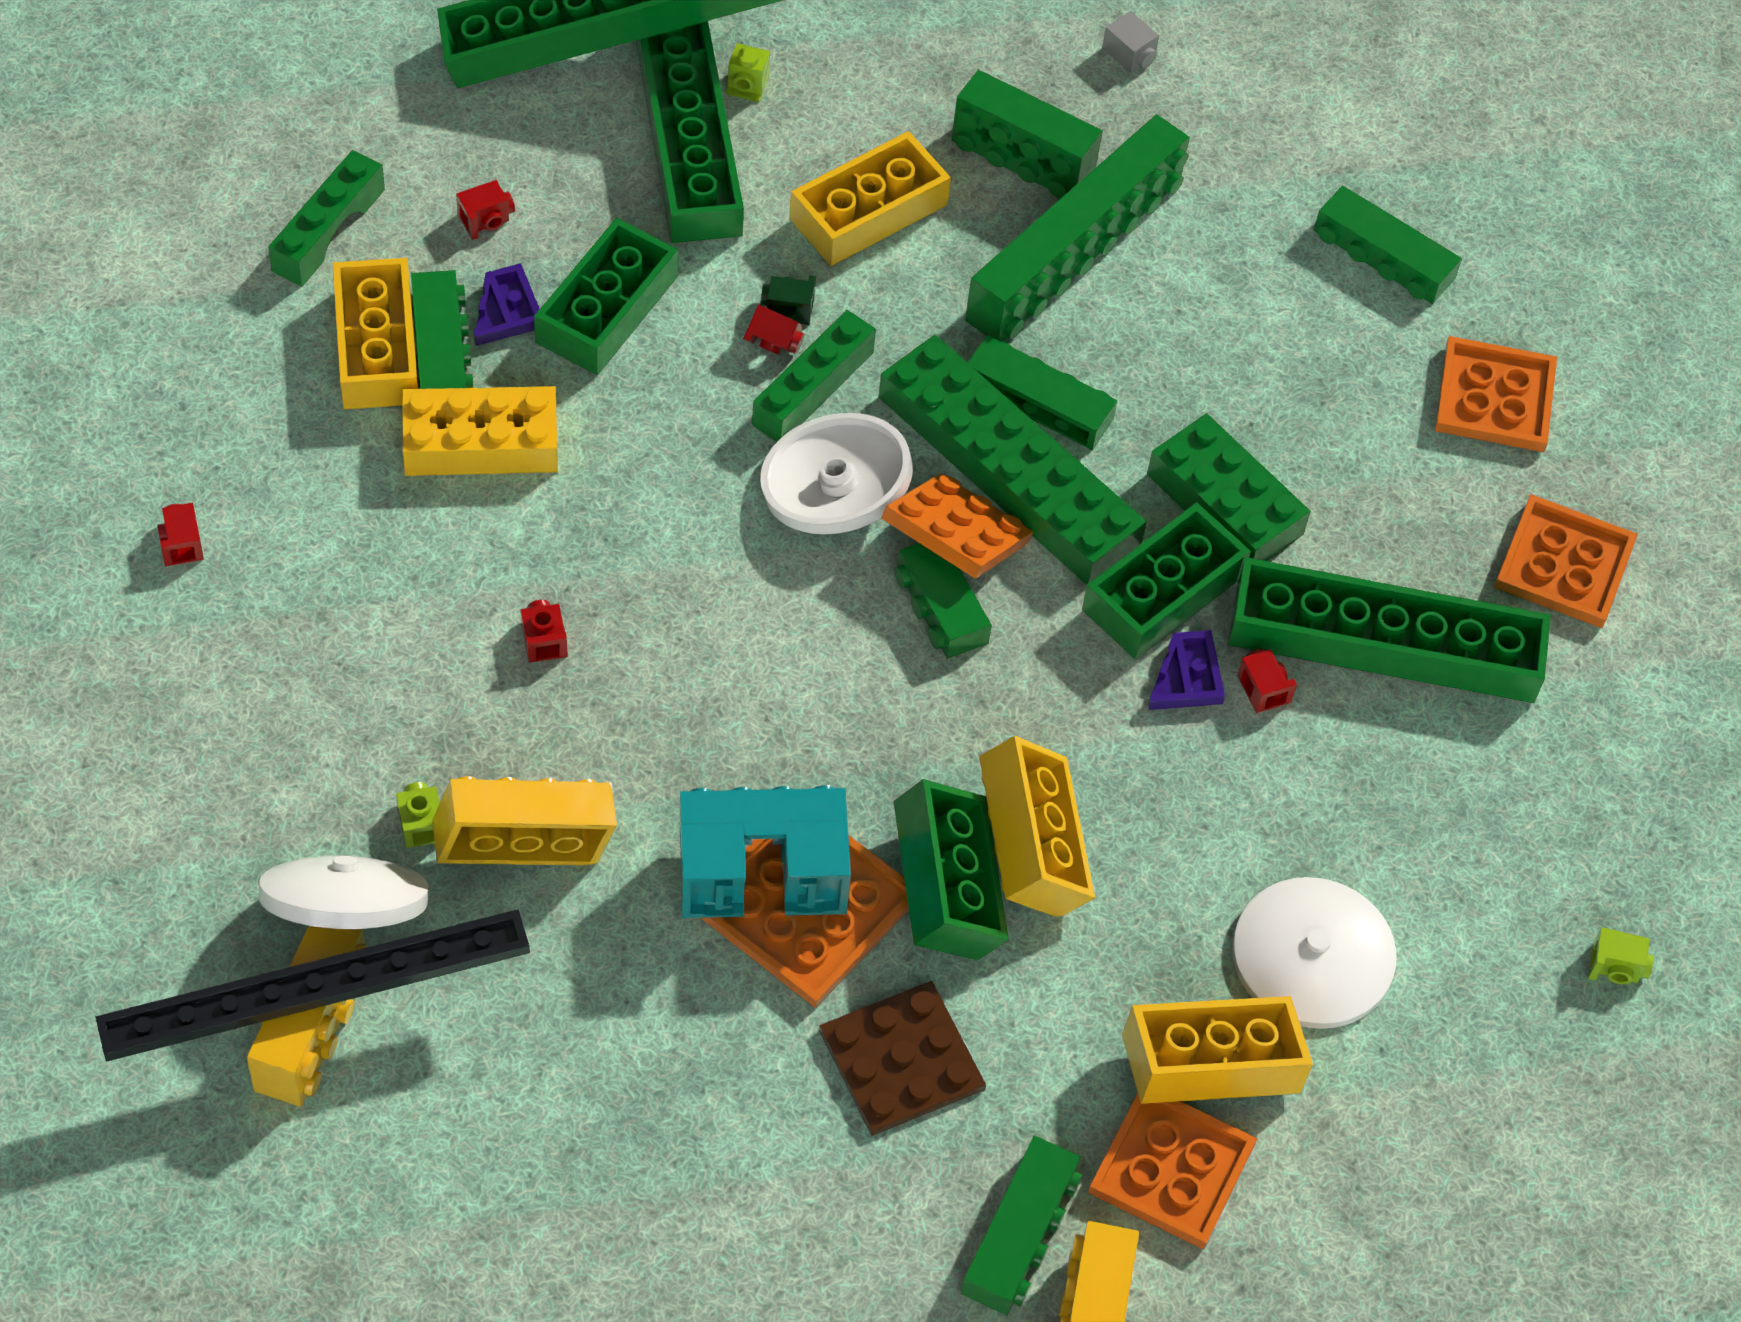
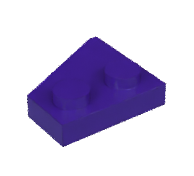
[474,263,540,346]
[1148,630,1225,710]

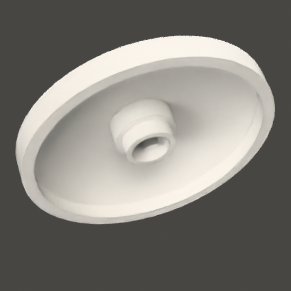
[760,413,913,534]
[259,856,429,929]
[1232,877,1396,1029]

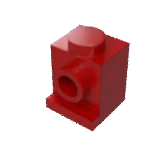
[456,180,515,240]
[743,304,805,355]
[157,503,204,567]
[520,599,568,663]
[1237,649,1297,713]

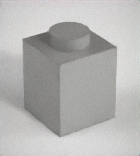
[1102,11,1159,73]

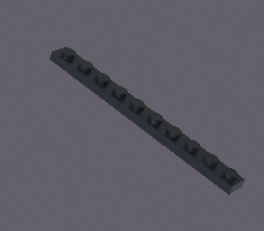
[95,909,530,1062]

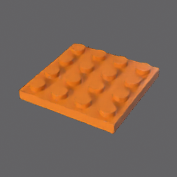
[701,835,909,1008]

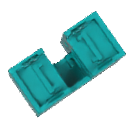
[679,785,851,918]

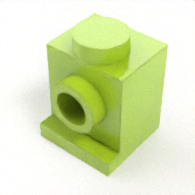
[726,43,771,102]
[396,782,440,848]
[1588,927,1654,984]

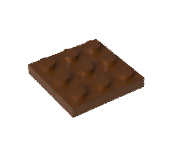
[819,981,986,1136]

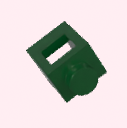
[760,275,816,325]

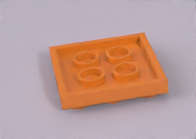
[1434,336,1557,452]
[881,473,1033,579]
[1494,494,1638,629]
[1088,1093,1258,1250]

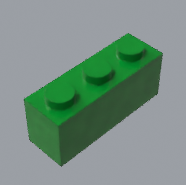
[894,543,992,659]

